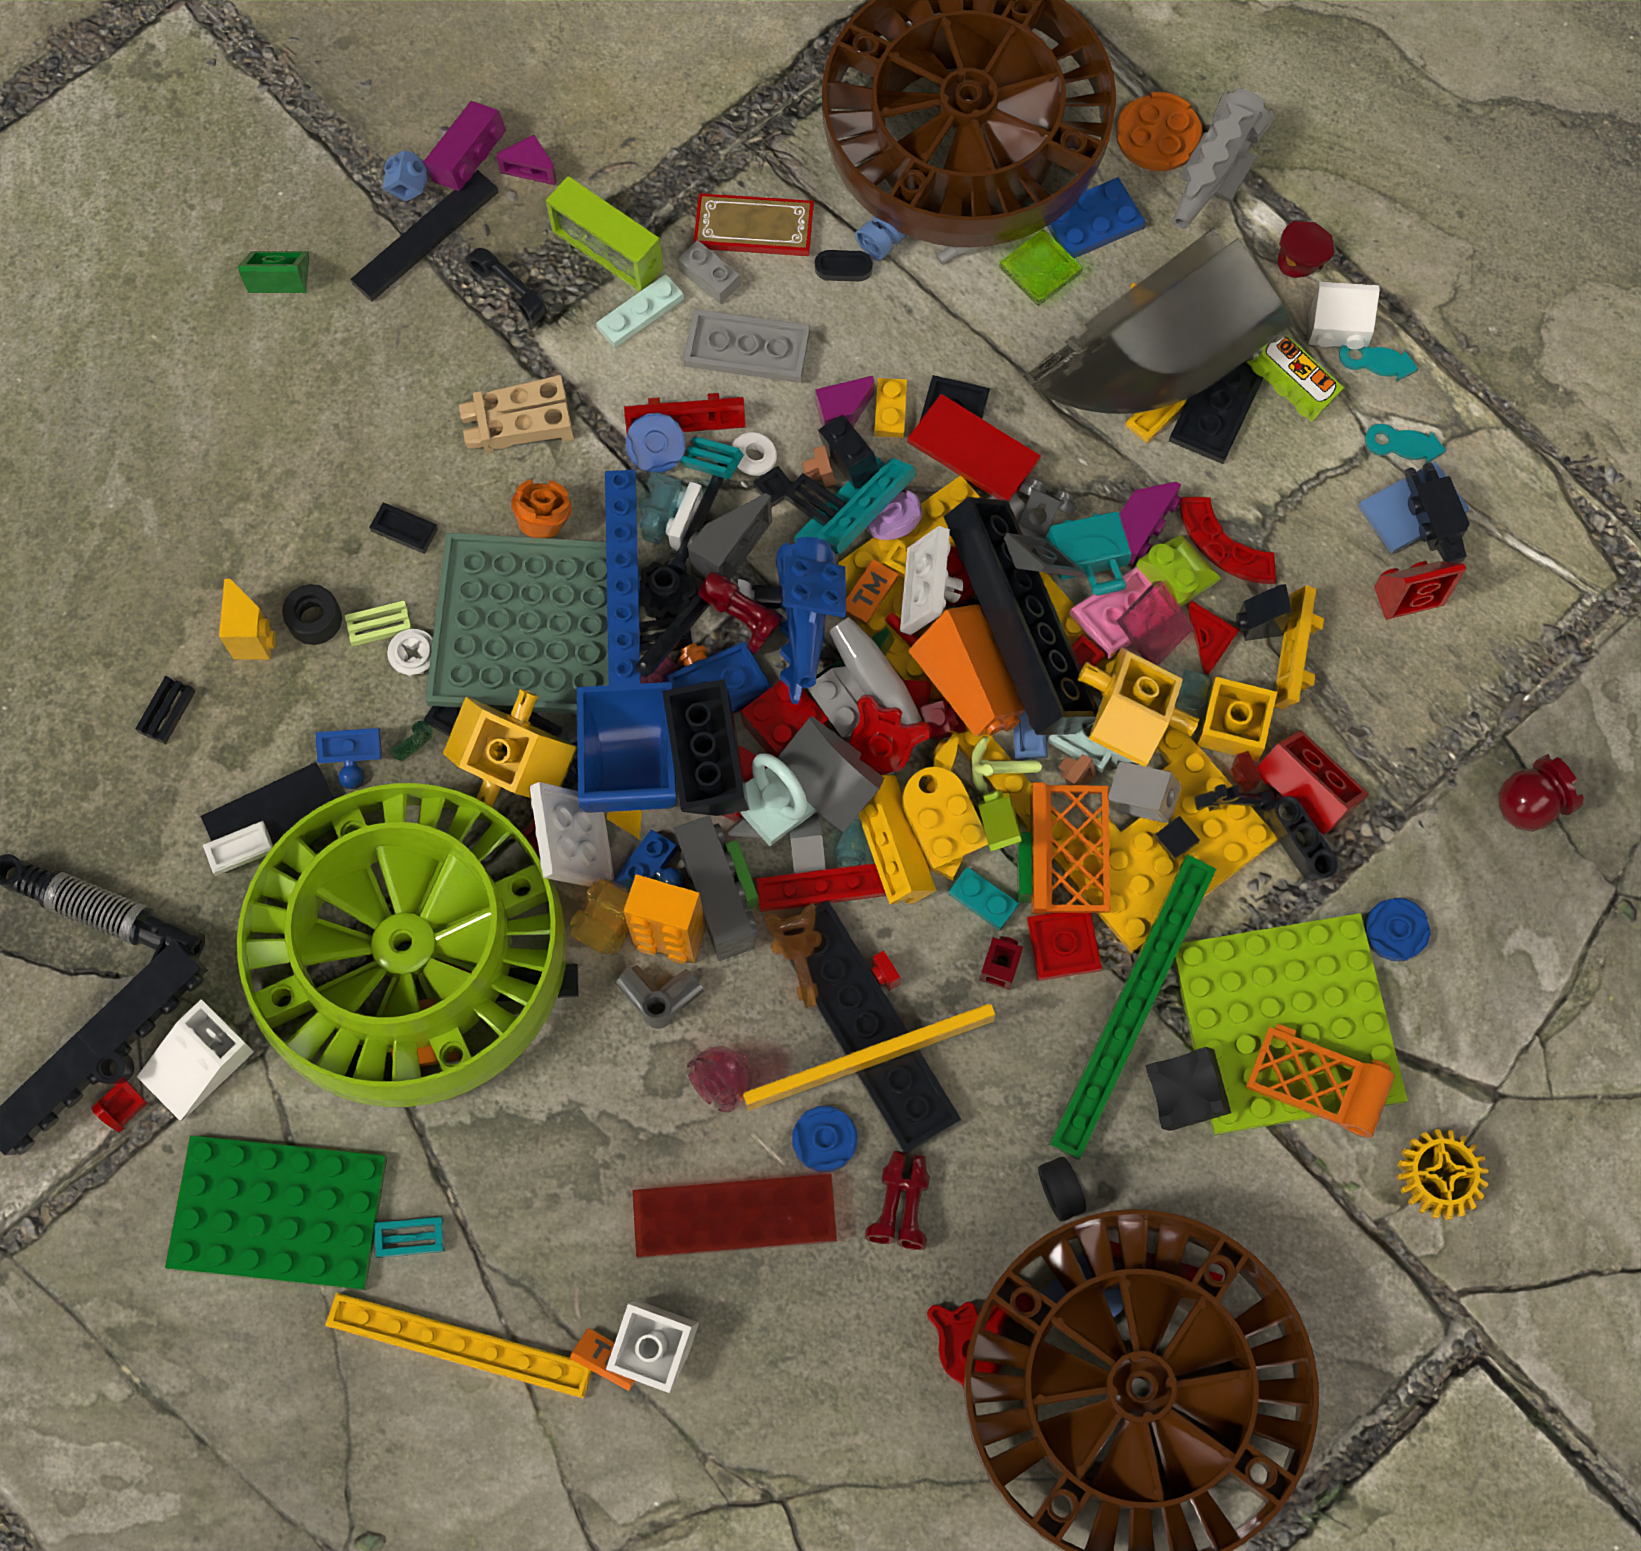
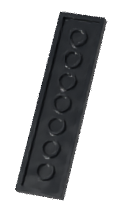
[773,900,961,1154]

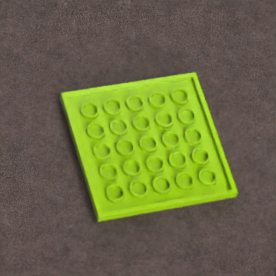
[1174,913,1408,1136]

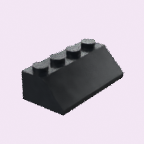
[662,679,750,816]

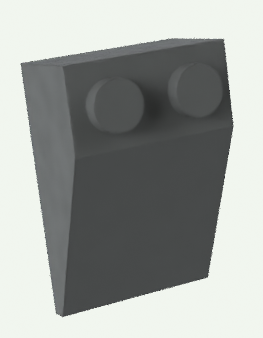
[687,493,772,581]

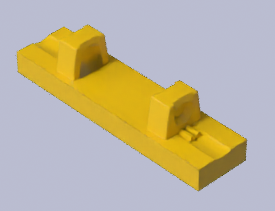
[1274,585,1324,710]

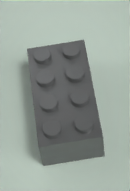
[673,815,758,961]

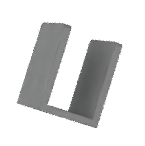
[1108,762,1182,824]

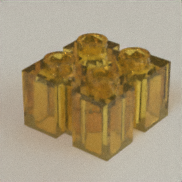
[569,878,631,955]

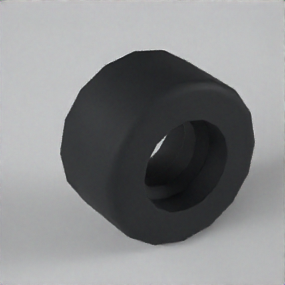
[282,584,342,645]

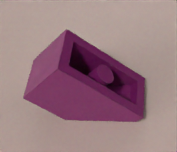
[815,376,874,427]

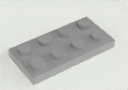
[684,309,810,383]

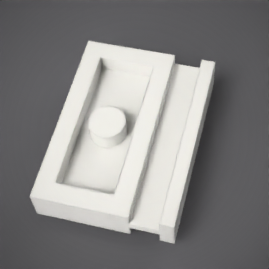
[666,482,703,554]

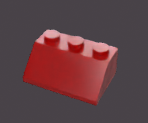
[1255,730,1369,835]

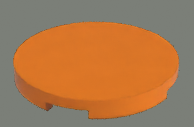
[1116,92,1203,171]

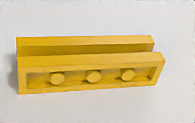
[858,775,937,904]

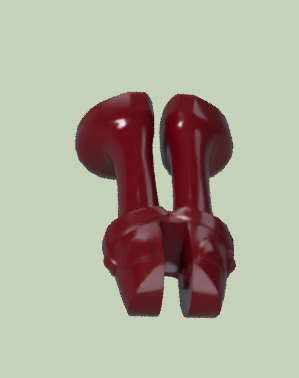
[698,572,784,654]
[864,1150,930,1250]

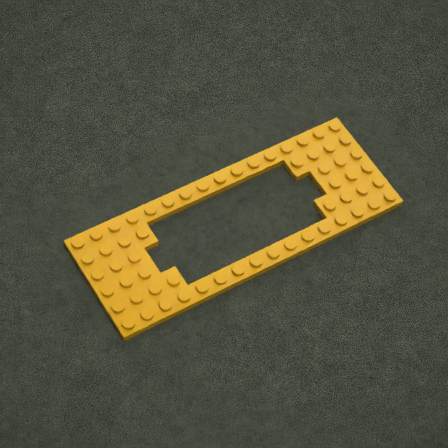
[837,476,1278,954]

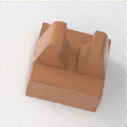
[802,445,837,487]
[1058,754,1097,797]

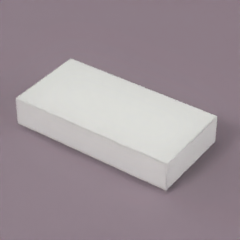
[203,821,273,876]

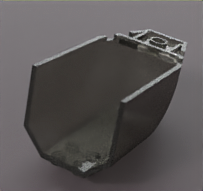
[1023,228,1293,414]

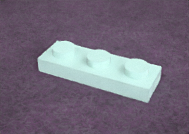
[596,274,684,348]

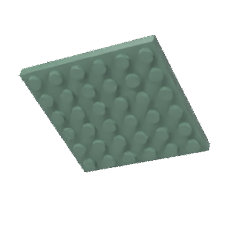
[425,533,609,714]

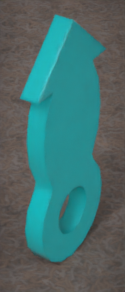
[1339,345,1418,382]
[1365,424,1446,464]

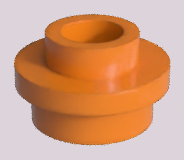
[677,643,707,667]

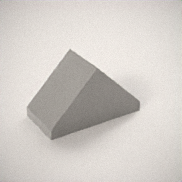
[789,814,826,873]

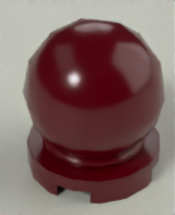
[1498,754,1584,832]

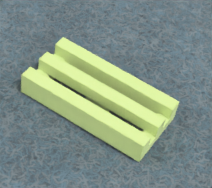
[345,601,412,647]

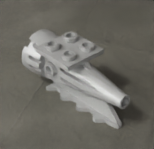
[1172,89,1274,229]

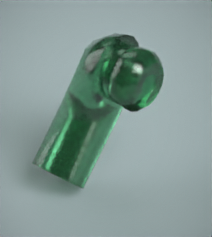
[392,720,433,762]

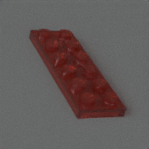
[632,1174,837,1259]

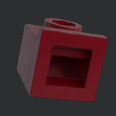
[919,700,967,740]
[979,936,1023,990]

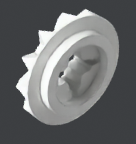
[387,629,433,677]

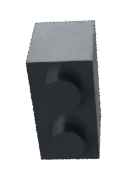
[818,414,879,489]

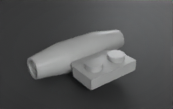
[807,617,922,738]

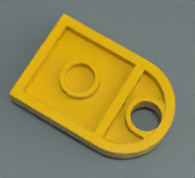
[902,767,988,871]

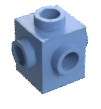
[382,150,427,202]

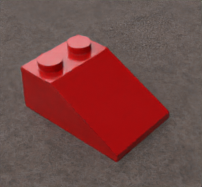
[1374,561,1466,620]

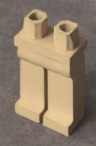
[459,375,574,454]

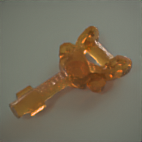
[765,904,822,1009]

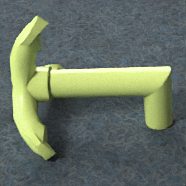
[972,736,1042,795]

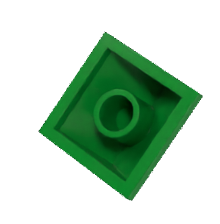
[238,251,309,293]

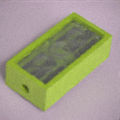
[546,176,664,292]

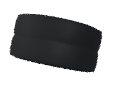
[1038,1157,1086,1222]

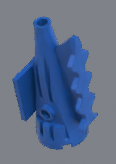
[776,537,846,704]

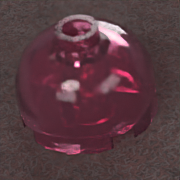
[687,1046,752,1113]

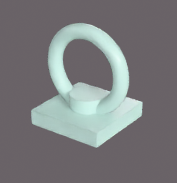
[740,753,817,846]

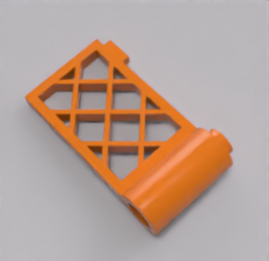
[1246,1024,1395,1138]

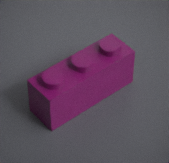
[423,101,506,191]

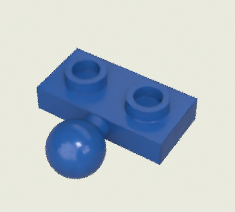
[315,728,382,789]
[614,829,684,892]

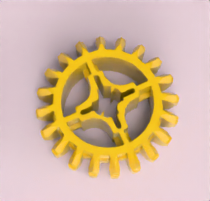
[1397,1129,1489,1220]

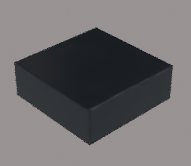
[753,466,792,508]
[1154,816,1200,861]

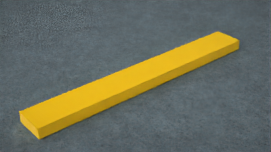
[743,1004,996,1111]
[325,1293,592,1399]

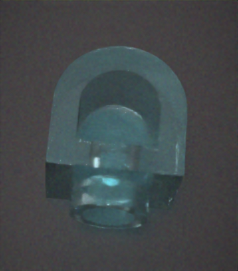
[1176,669,1213,710]

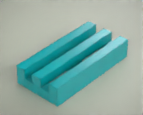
[680,436,744,479]
[375,1217,445,1258]

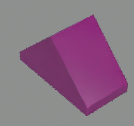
[497,135,557,185]

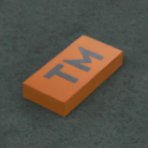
[846,559,899,626]
[570,1328,635,1391]

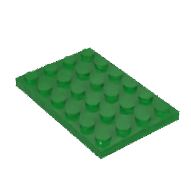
[165,1135,387,1291]

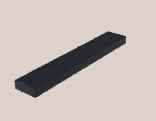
[350,170,499,302]

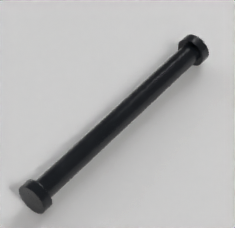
[667,454,732,575]

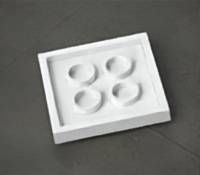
[530,782,616,890]

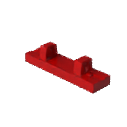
[624,393,746,433]

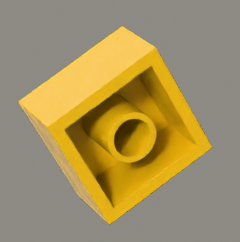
[1197,677,1277,761]

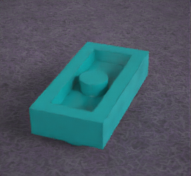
[948,867,1019,931]

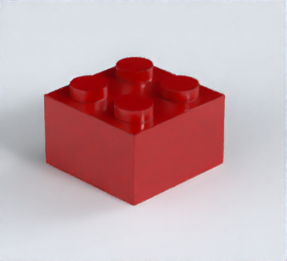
[741,680,829,758]

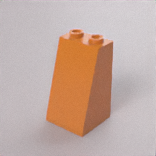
[908,604,1025,737]

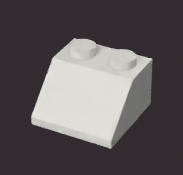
[1308,282,1380,349]
[606,1300,699,1393]

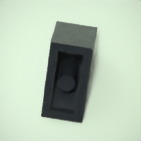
[1236,584,1292,641]

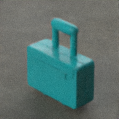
[1046,512,1132,596]

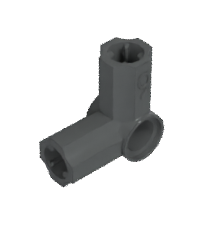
[616,965,704,1029]

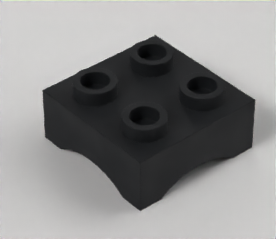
[1145,1047,1231,1131]

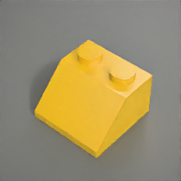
[219,579,277,660]

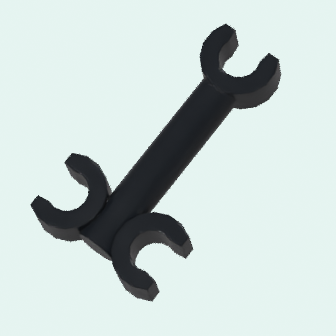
[1194,784,1277,811]

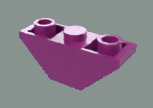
[1119,482,1182,568]

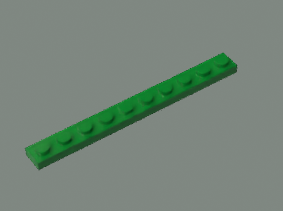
[1048,854,1216,1160]

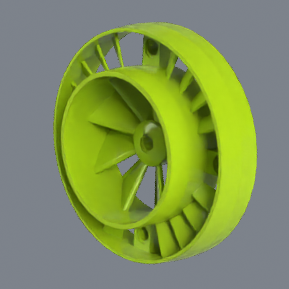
[237,783,567,1107]

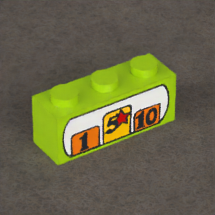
[1247,327,1344,422]

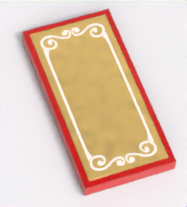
[693,193,814,256]

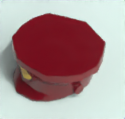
[1278,221,1334,278]

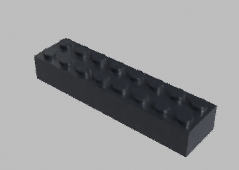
[943,497,1099,735]

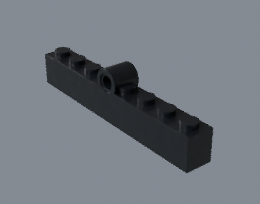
[0,940,208,1156]

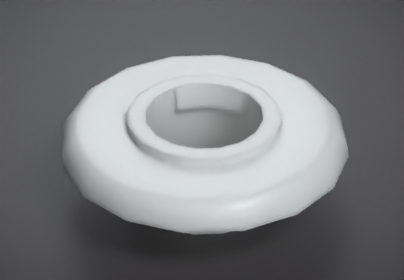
[732,432,777,476]

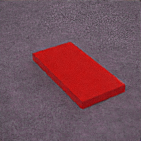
[907,394,1041,502]

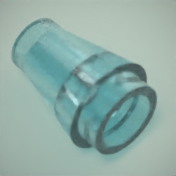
[834,819,866,867]

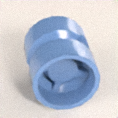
[855,216,907,261]

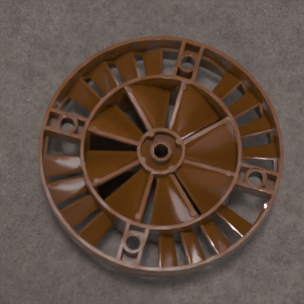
[822,0,1116,248]
[964,1209,1319,1551]

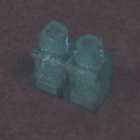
[639,471,682,545]

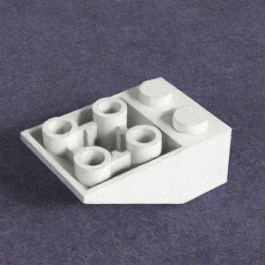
[137,999,254,1122]

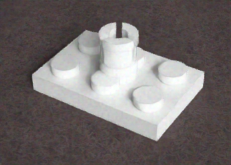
[900,526,963,635]

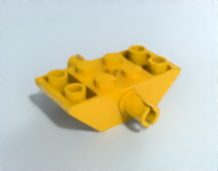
[1078,647,1200,767]
[443,689,578,808]

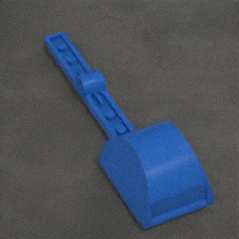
[577,470,676,813]

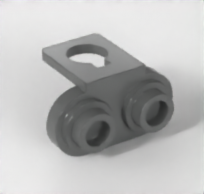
[1019,477,1077,535]

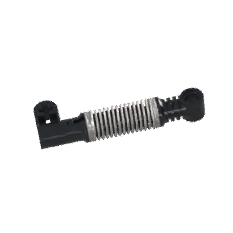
[0,854,205,961]

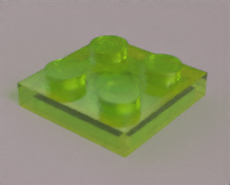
[999,229,1083,307]

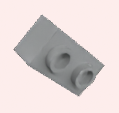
[678,240,741,304]

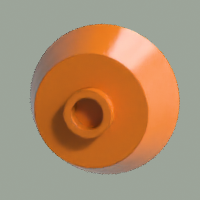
[511,479,572,538]

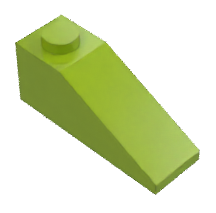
[979,789,1022,851]

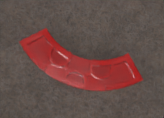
[1179,497,1276,585]

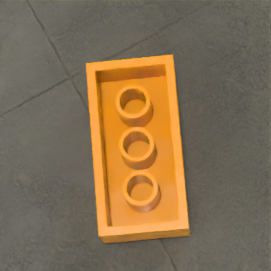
[623,874,706,964]

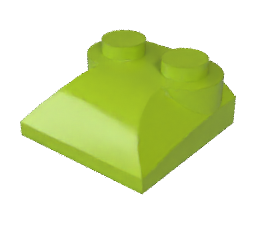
[1136,534,1221,610]

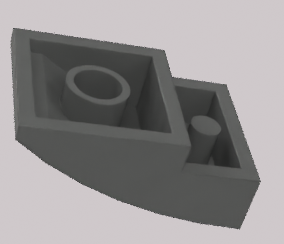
[777,716,885,832]

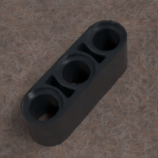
[1264,796,1338,881]

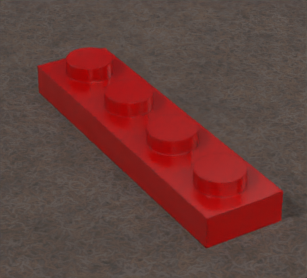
[756,863,886,912]

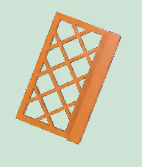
[1030,782,1110,914]

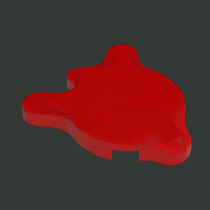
[850,694,932,775]
[927,1302,1009,1390]

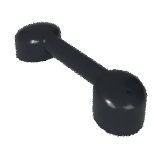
[465,248,547,326]

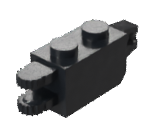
[1405,462,1470,563]

